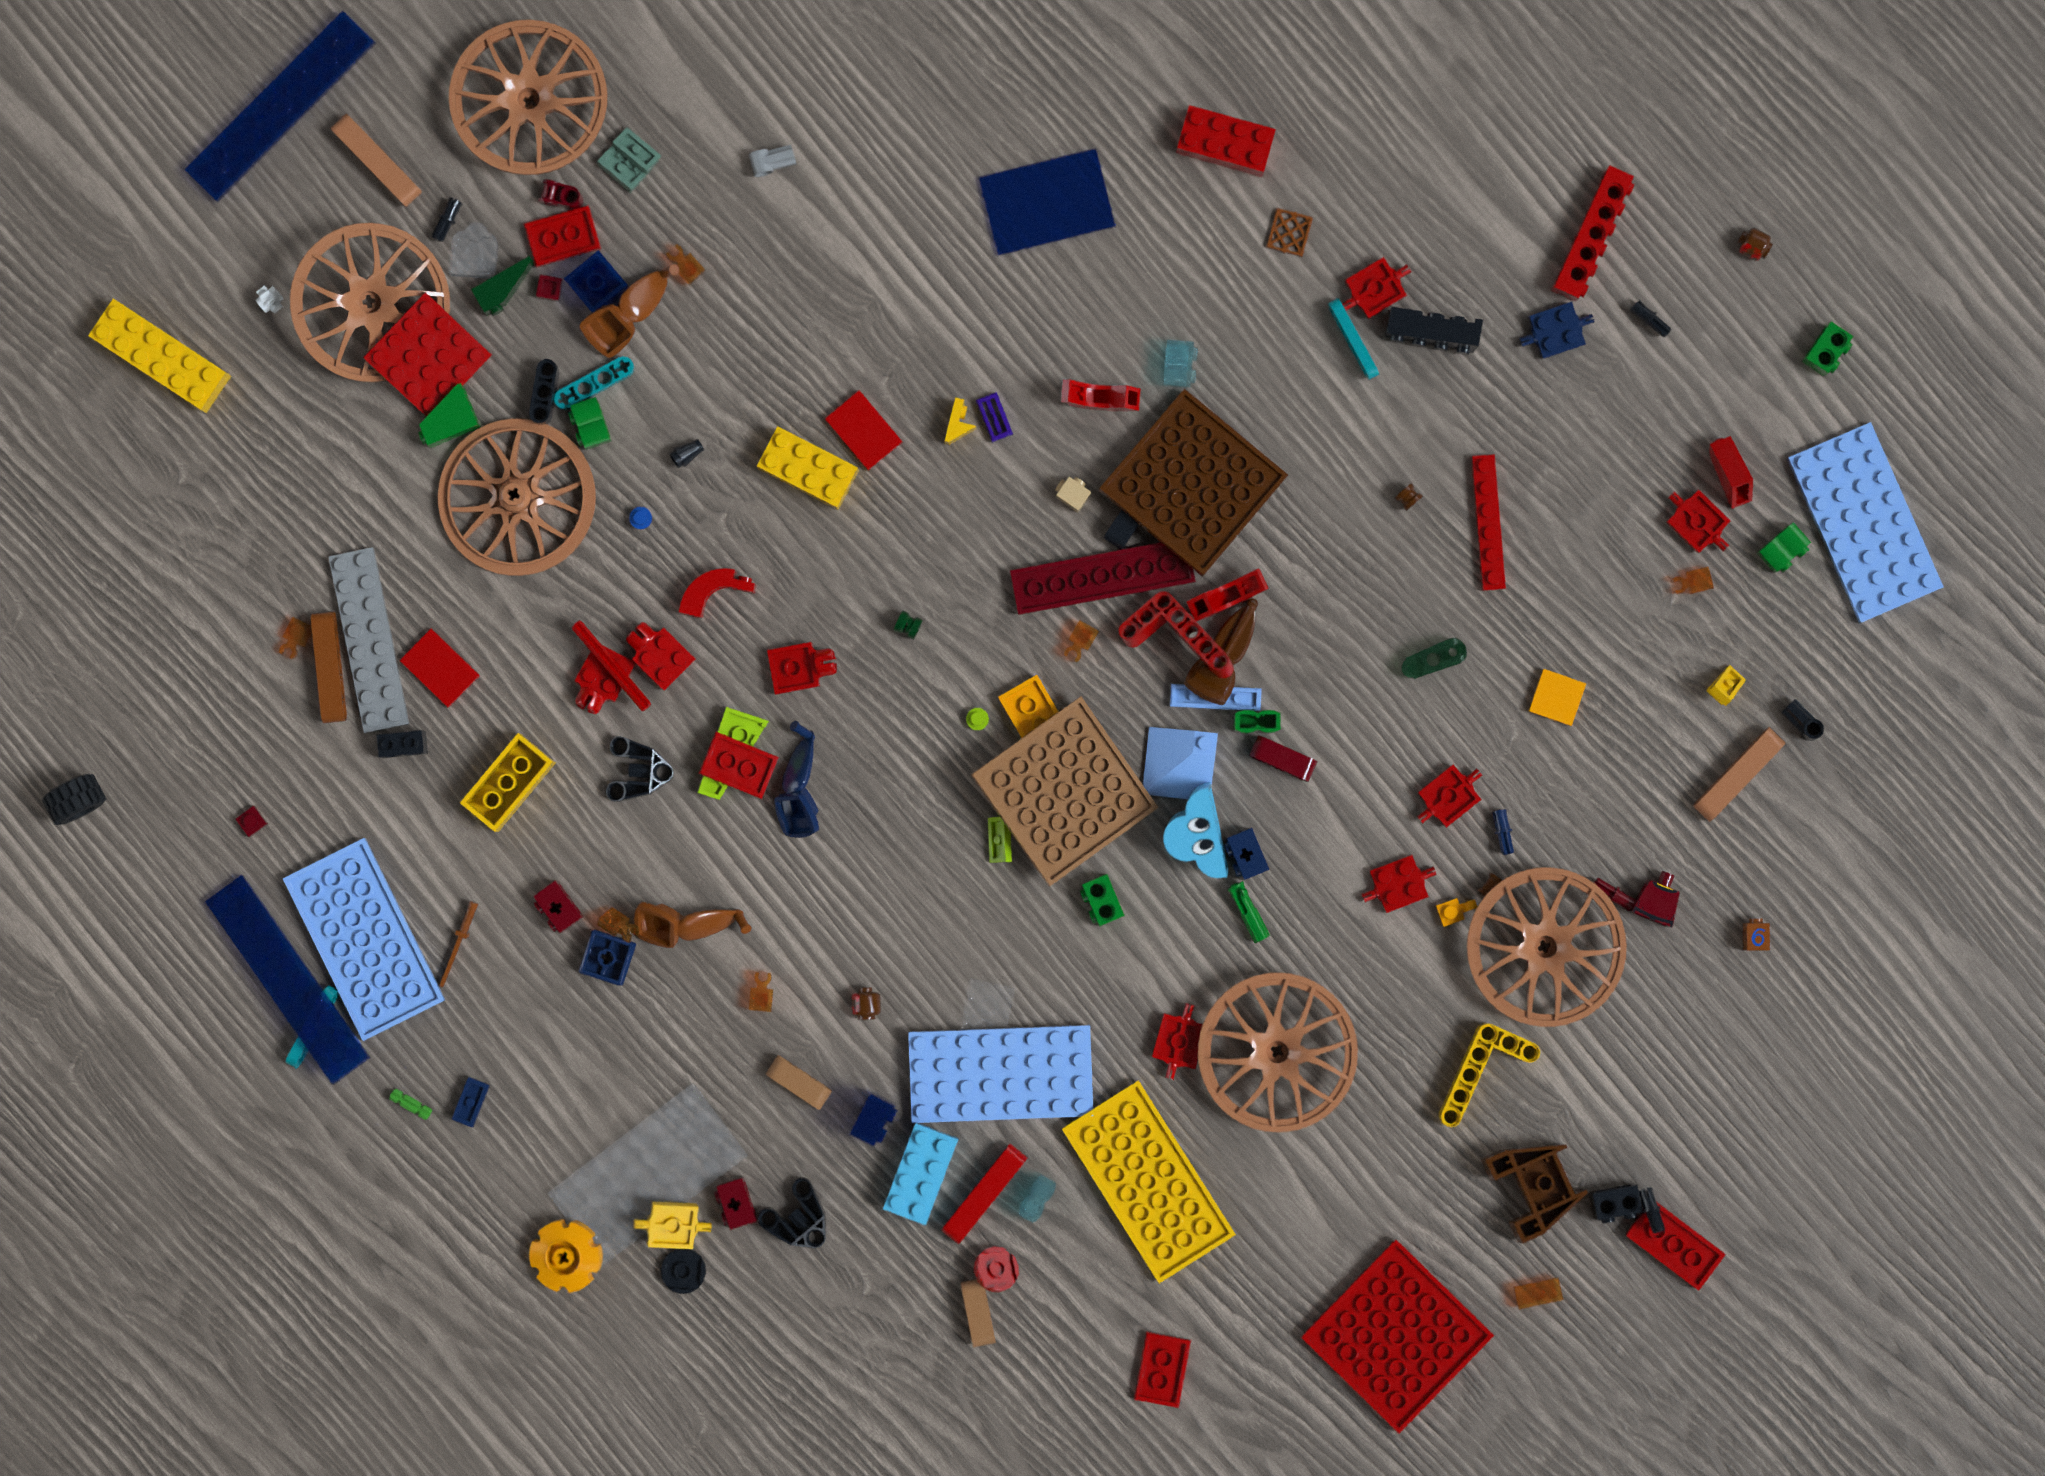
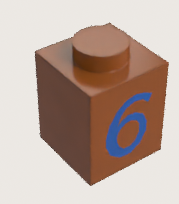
[1743,919,1770,951]

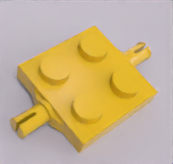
[634,1201,712,1249]

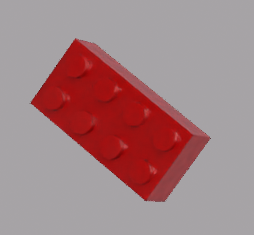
[1176,105,1276,177]

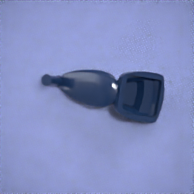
[774,721,819,838]

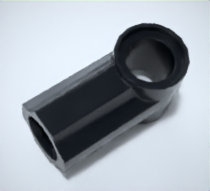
[1781,699,1824,741]

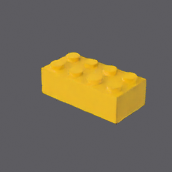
[757,426,859,510]
[460,733,556,832]

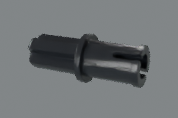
[432,197,462,242]
[1630,300,1671,338]
[1639,1187,1665,1234]

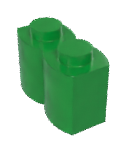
[568,397,612,450]
[1757,522,1811,573]
[1234,710,1281,734]

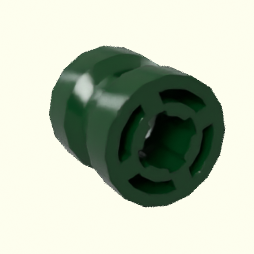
[893,611,923,640]

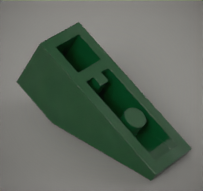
[471,256,535,316]

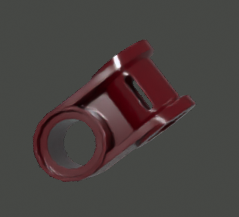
[538,179,584,210]

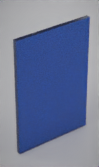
[979,149,1116,256]

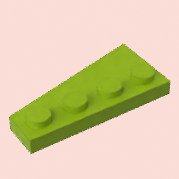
[697,707,769,800]

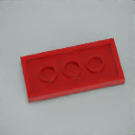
[1625,1202,1726,1291]

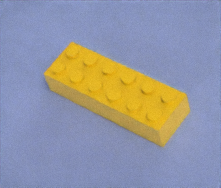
[88,298,231,413]

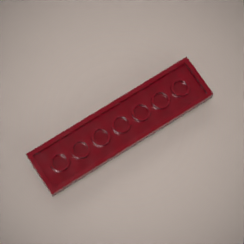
[1010,543,1196,615]

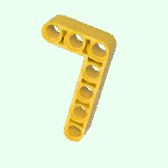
[1439,1023,1540,1127]

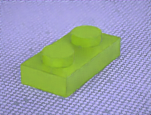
[988,817,1012,863]

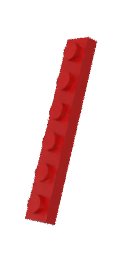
[1471,454,1506,591]

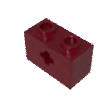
[533,880,584,933]
[714,1177,758,1230]

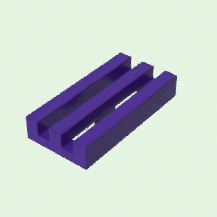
[976,392,1013,443]

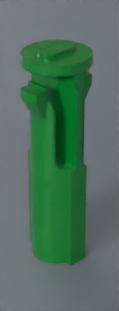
[1227,881,1270,943]

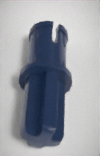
[1492,809,1514,855]

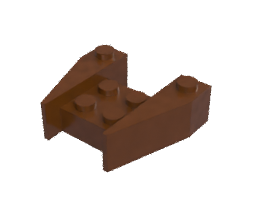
[1481,1144,1588,1244]

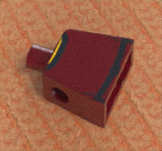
[1629,871,1680,928]

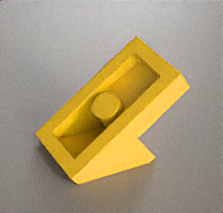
[944,397,976,445]
[1706,665,1746,706]

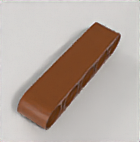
[311,611,347,724]

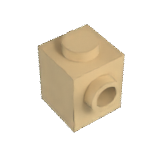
[1055,477,1091,512]

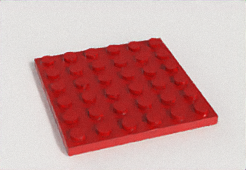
[1301,1239,1494,1434]

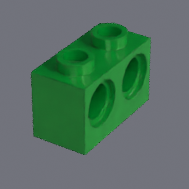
[1802,321,1854,376]
[1080,874,1125,926]

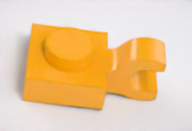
[1435,898,1478,927]

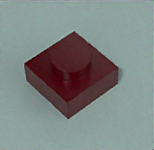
[536,274,563,302]
[236,806,268,837]

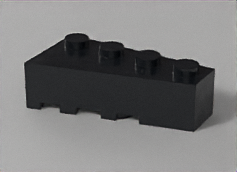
[1385,307,1483,355]

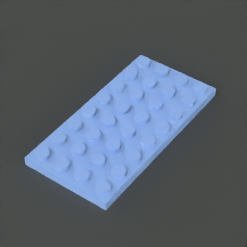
[1787,422,1943,623]
[283,838,445,1041]
[908,1025,1093,1123]

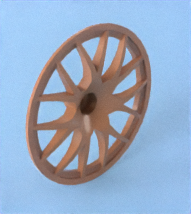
[449,20,608,175]
[290,223,450,382]
[438,419,596,576]
[1467,867,1627,1027]
[1198,972,1358,1132]

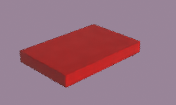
[524,205,601,268]
[825,390,903,471]
[399,628,481,708]
[699,731,779,799]
[1134,1331,1191,1408]

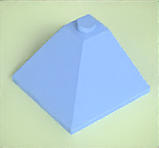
[1143,727,1218,799]

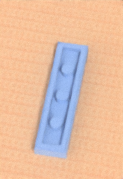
[1170,684,1261,712]

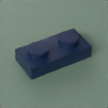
[452,1077,490,1128]

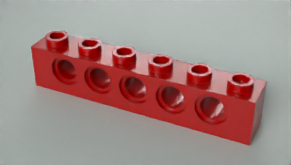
[1551,165,1635,302]

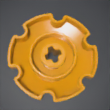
[529,1219,603,1293]

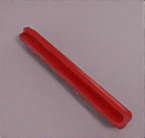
[572,620,651,711]

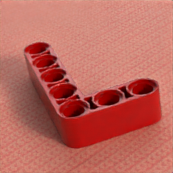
[1118,591,1234,679]

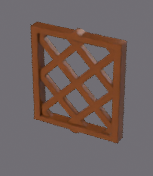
[1266,208,1313,257]

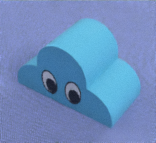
[1164,782,1229,878]

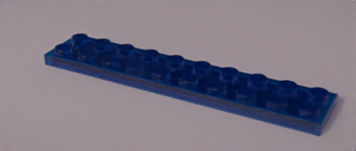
[184,11,376,202]
[205,875,371,1085]

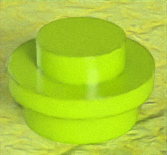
[966,708,989,731]

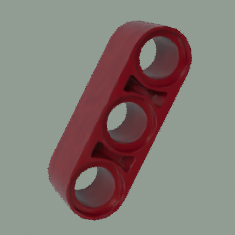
[1249,735,1318,782]

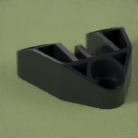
[606,736,674,802]
[758,1177,826,1248]

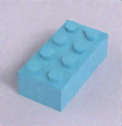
[883,1123,958,1225]

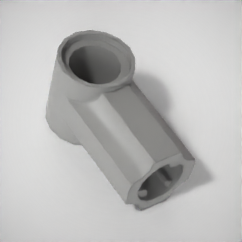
[749,145,796,177]

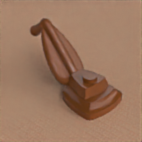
[580,264,679,358]
[634,902,752,948]

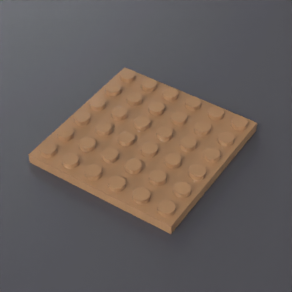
[971,697,1158,886]

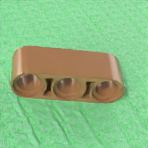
[765,1055,832,1110]
[961,1279,996,1348]

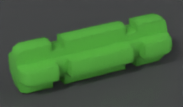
[389,1089,432,1120]

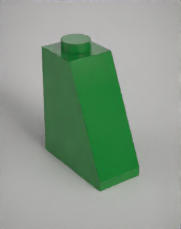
[418,383,481,448]

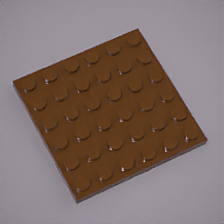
[1099,389,1288,577]

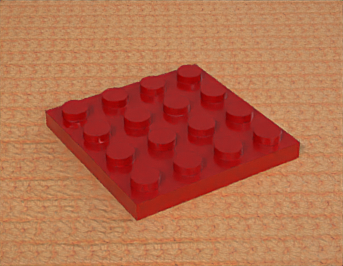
[363,292,492,417]

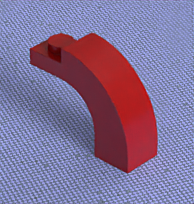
[1061,379,1141,411]
[679,568,756,619]
[1186,568,1269,622]

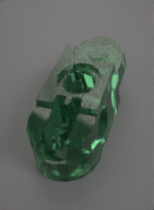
[1401,638,1467,679]

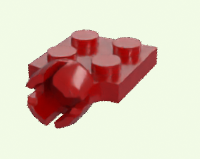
[626,622,695,691]
[767,642,837,695]
[574,646,636,714]

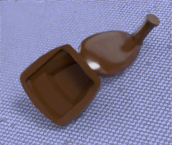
[1184,598,1258,705]

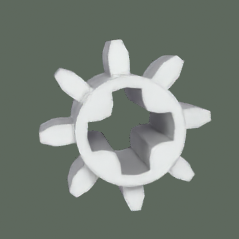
[255,285,284,314]

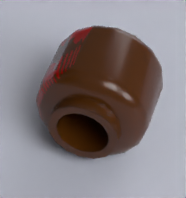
[1737,228,1773,261]
[851,987,881,1020]

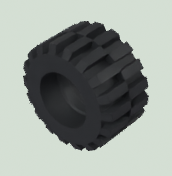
[42,774,107,825]

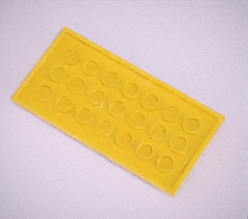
[1062,1080,1236,1283]

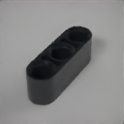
[529,359,559,425]
[1103,510,1139,550]

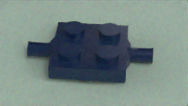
[1519,302,1595,359]

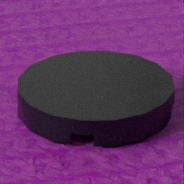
[661,1249,706,1294]

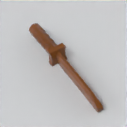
[439,901,478,988]

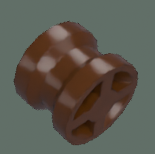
[1395,483,1423,511]

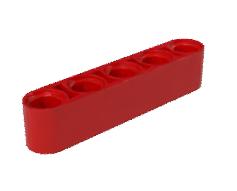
[941,1143,1028,1245]

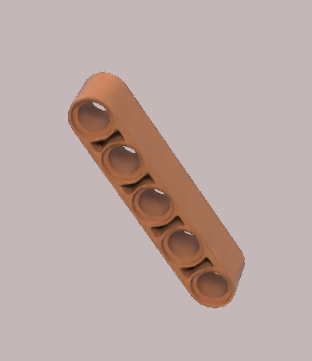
[330,113,422,207]
[1693,727,1786,822]

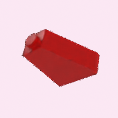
[1709,436,1753,509]

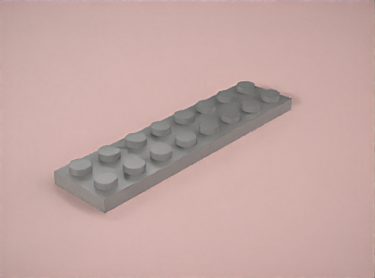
[328,547,410,733]

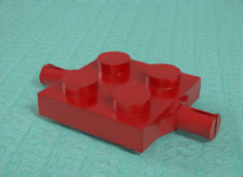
[1342,257,1411,319]
[1666,490,1731,554]
[1417,764,1483,828]
[1361,855,1437,914]
[1152,1003,1203,1080]

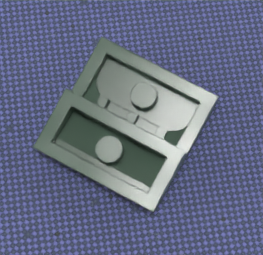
[596,127,661,193]

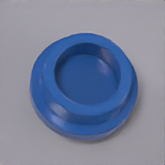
[629,507,652,530]

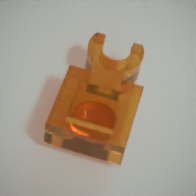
[666,244,706,285]
[1671,566,1714,594]
[279,617,312,660]
[1064,620,1099,663]
[597,907,639,943]
[749,972,774,1012]

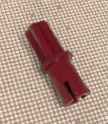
[1593,878,1636,912]

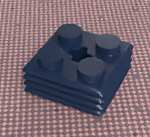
[579,930,636,986]

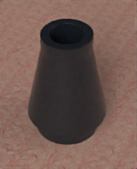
[669,439,704,468]

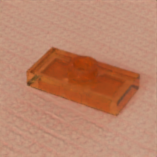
[1513,1277,1563,1309]

